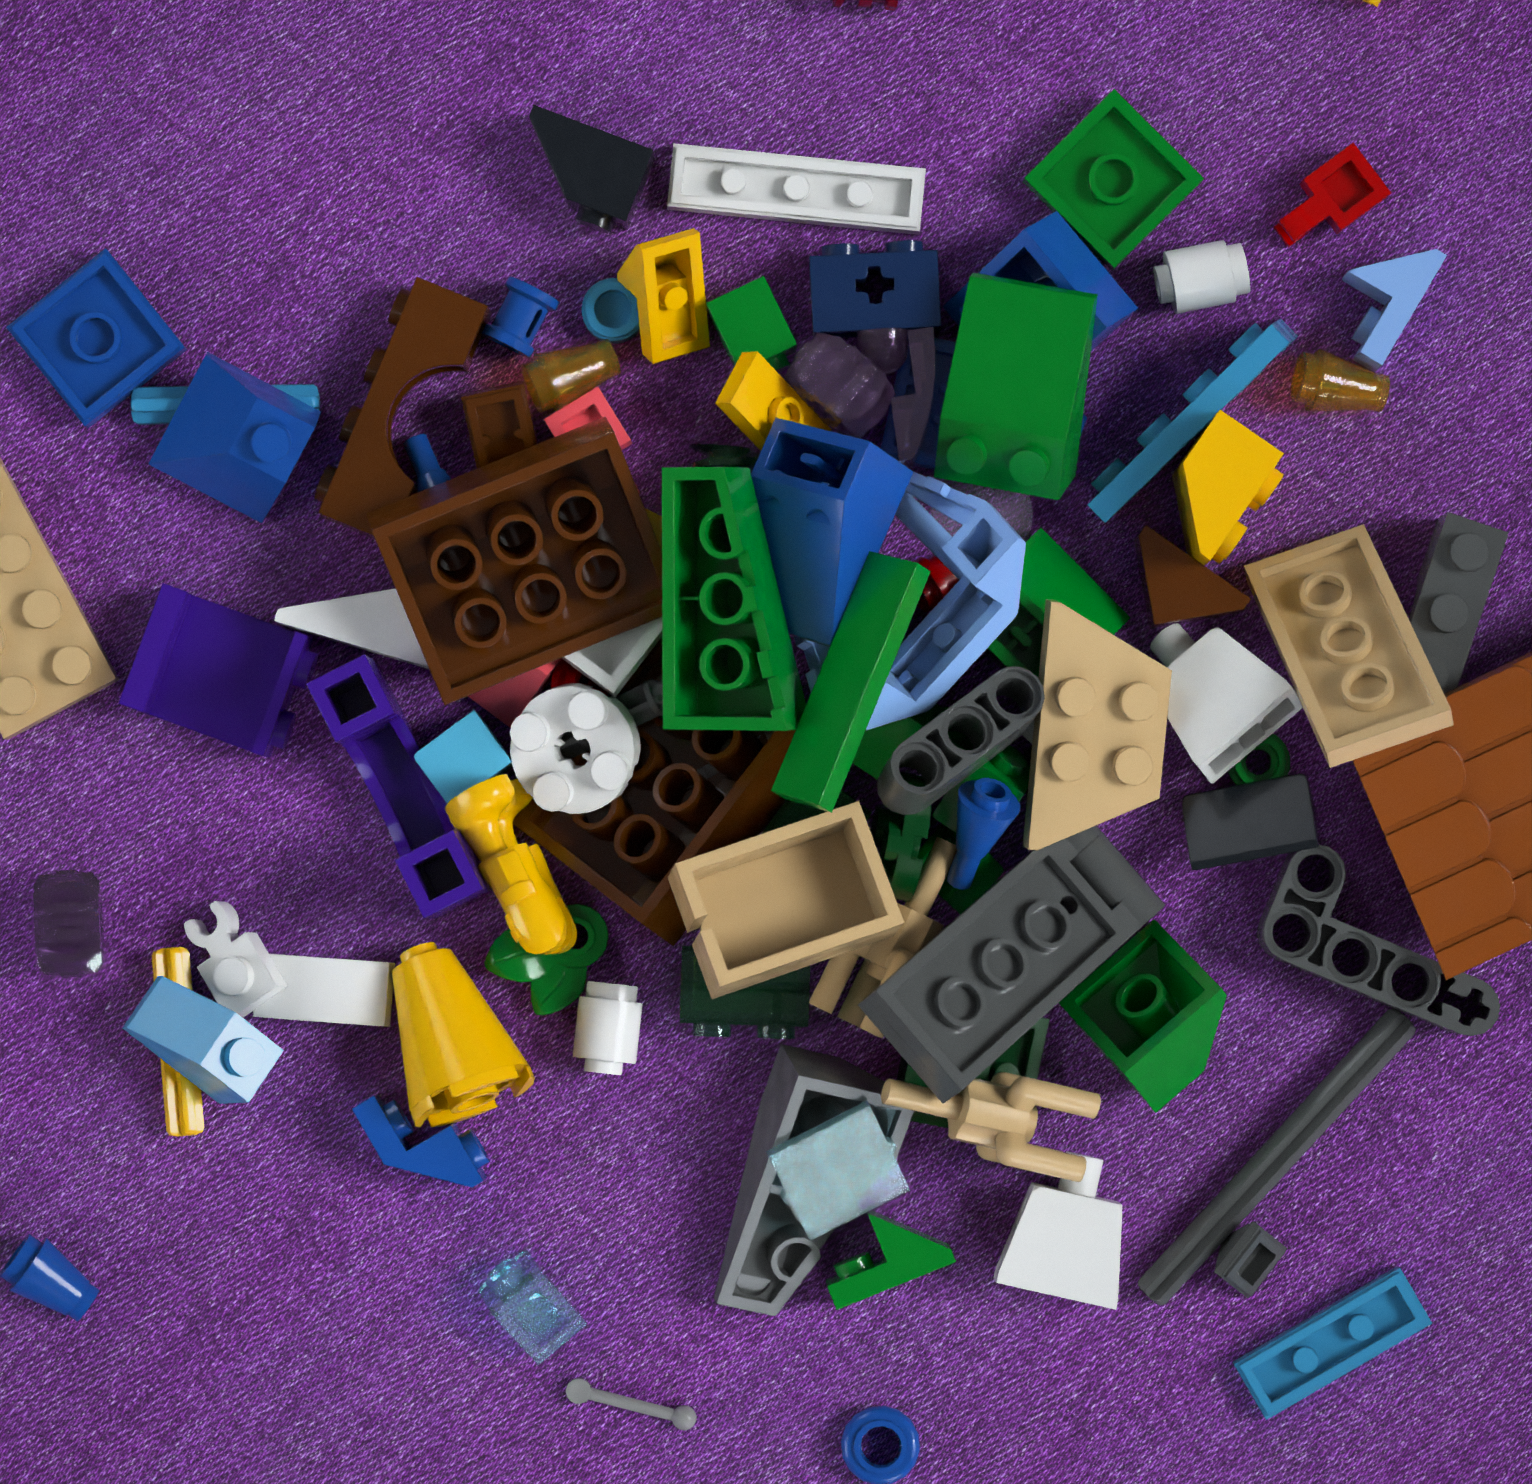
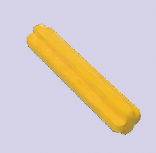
[152,947,204,1137]

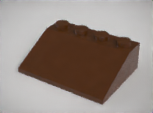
[367,417,662,705]
[513,638,796,947]

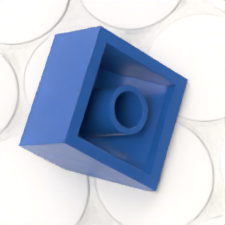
[943,211,1138,351]

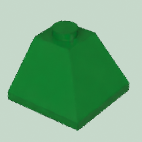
[1059,919,1227,1113]

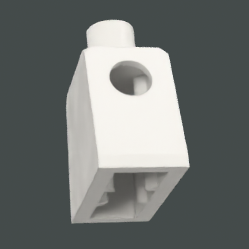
[1150,623,1303,784]
[993,1151,1122,1310]

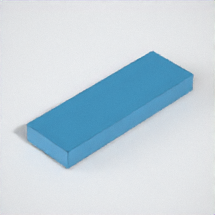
[1232,1266,1432,1420]

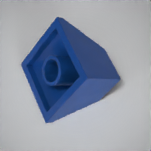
[149,352,321,523]

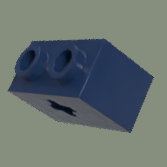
[809,240,941,341]

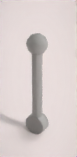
[566,1377,697,1431]

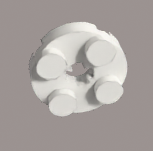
[510,683,641,814]

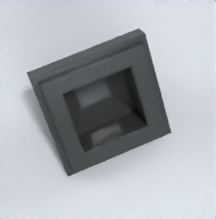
[1214,1221,1287,1298]

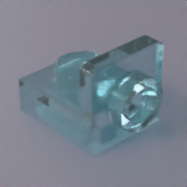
[478,1250,587,1365]

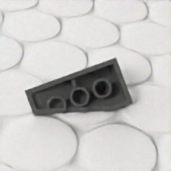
[714,1044,914,1316]

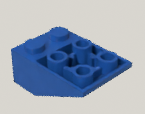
[751,418,913,647]

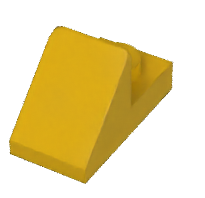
[617,228,710,364]

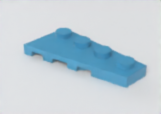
[1087,319,1298,523]

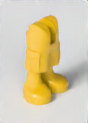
[444,774,577,954]

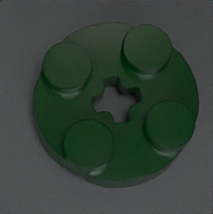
[871,772,931,902]

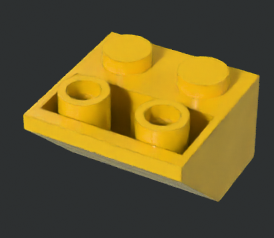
[1172,410,1284,565]

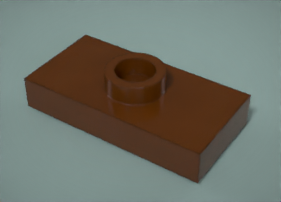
[461,381,537,468]

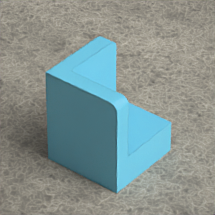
[414,710,512,803]

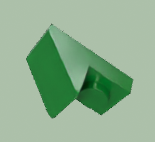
[826,1208,956,1310]

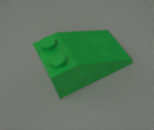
[934,273,1098,500]

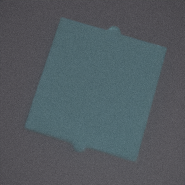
[766,1101,910,1241]

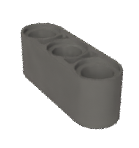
[877,667,1045,815]

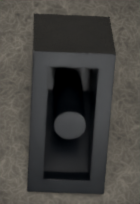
[529,105,655,234]

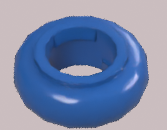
[841,1405,920,1484]

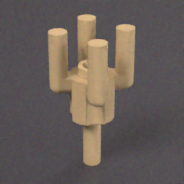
[809,837,957,1042]
[881,1072,1101,1182]

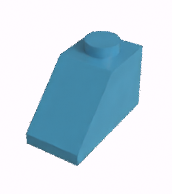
[122,976,284,1104]

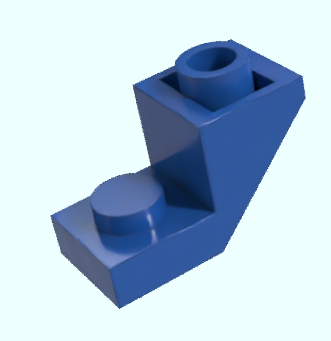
[352,1094,490,1187]

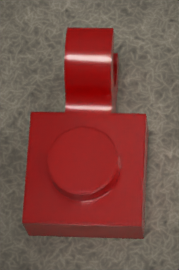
[1273,142,1391,248]

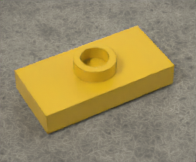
[715,351,832,451]

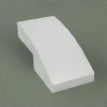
[253,953,395,1027]

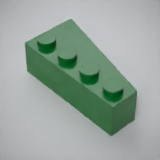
[662,467,806,731]

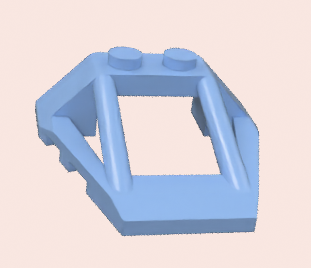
[793,472,1026,730]

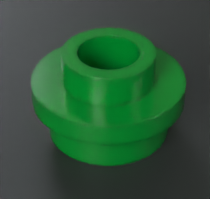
[1228,733,1290,785]

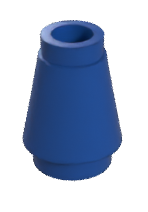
[0,1234,100,1322]

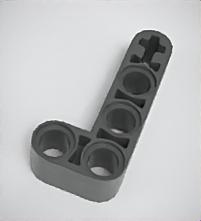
[1257,845,1500,1036]

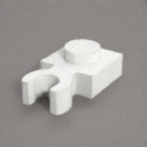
[184,901,287,1018]

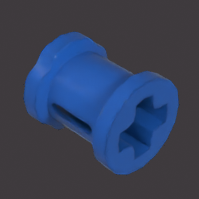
[481,276,560,359]

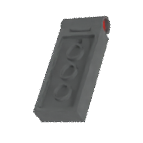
[858,825,1165,1103]

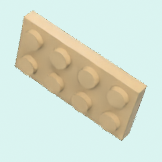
[0,457,120,740]
[1244,524,1454,768]

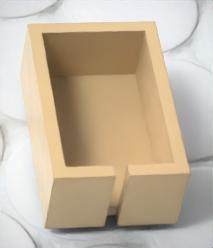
[668,801,904,999]

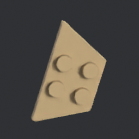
[1023,599,1172,850]

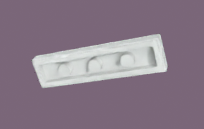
[667,143,926,235]

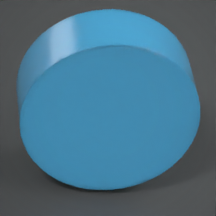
[582,278,640,344]

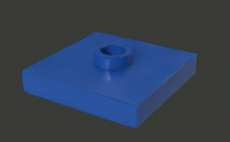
[6,248,187,428]

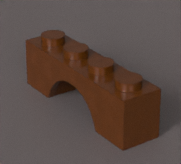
[314,277,492,539]

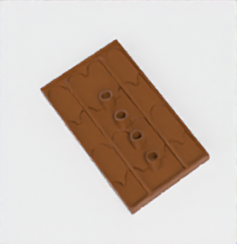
[1352,651,1532,980]

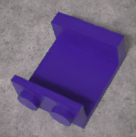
[118,583,318,758]

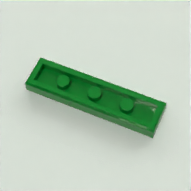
[771,551,931,813]

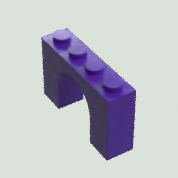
[306,654,492,919]

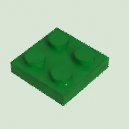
[1023,89,1204,271]

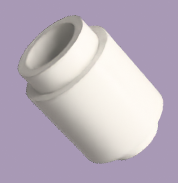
[1153,240,1250,314]
[572,981,643,1075]

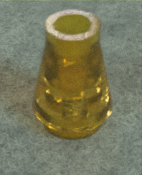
[521,339,621,413]
[1290,349,1390,413]

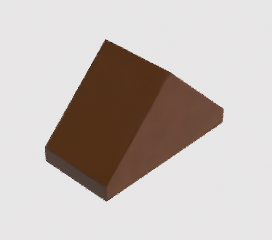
[1134,525,1251,628]

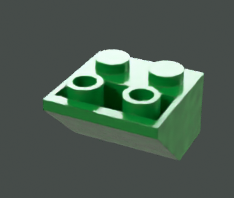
[984,528,1131,677]

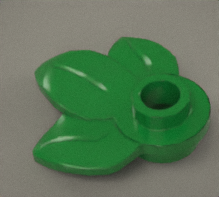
[484,904,609,1015]

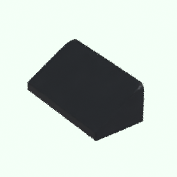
[1182,773,1319,870]

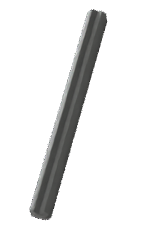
[1138,1008,1416,1306]

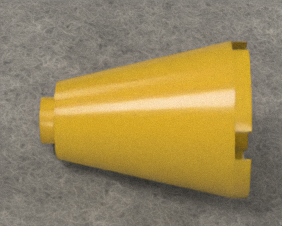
[392,942,535,1128]

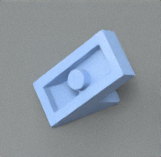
[1342,249,1447,372]

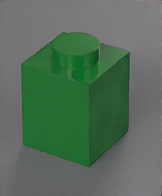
[706,276,797,373]

